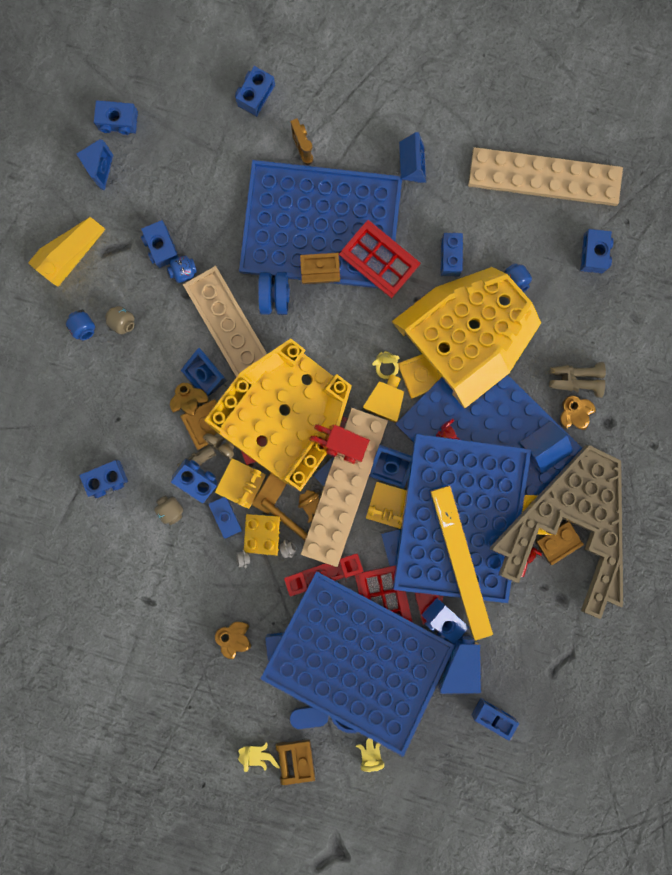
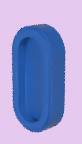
[290,706,329,729]

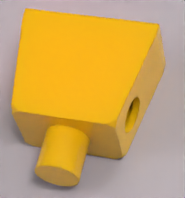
[363,375,404,423]

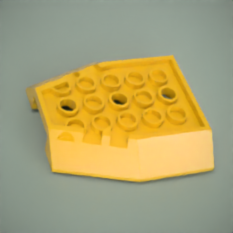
[392,267,541,409]
[204,338,352,491]

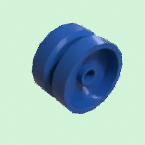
[259,272,290,315]

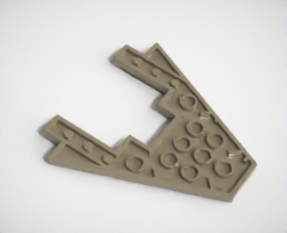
[490,445,623,619]

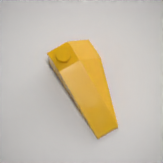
[28,217,106,287]

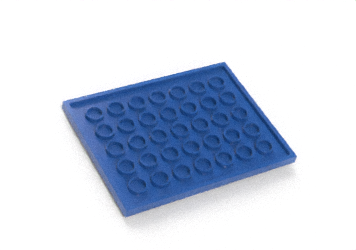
[239,160,402,288]
[395,375,582,495]
[393,434,531,603]
[260,571,455,757]

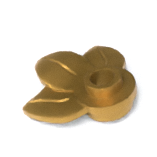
[170,383,208,416]
[560,396,596,430]
[215,622,251,659]

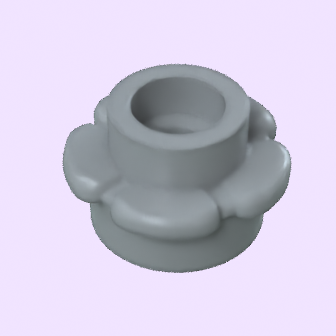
[279,540,296,558]
[236,550,250,569]

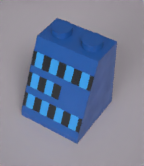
[437,634,481,694]

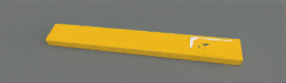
[430,485,493,641]

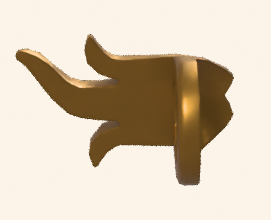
[298,490,319,523]

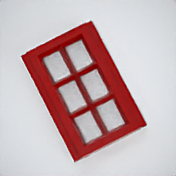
[339,220,421,299]
[355,565,413,623]

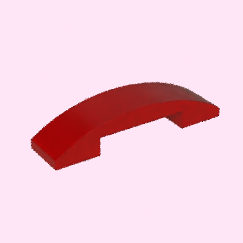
[284,553,364,597]

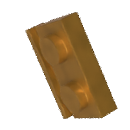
[300,253,340,284]
[535,521,584,565]

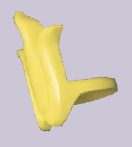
[372,351,400,379]
[356,738,385,772]
[238,742,280,772]

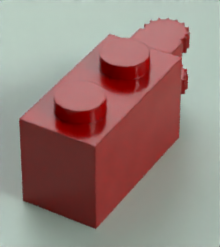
[309,424,370,464]

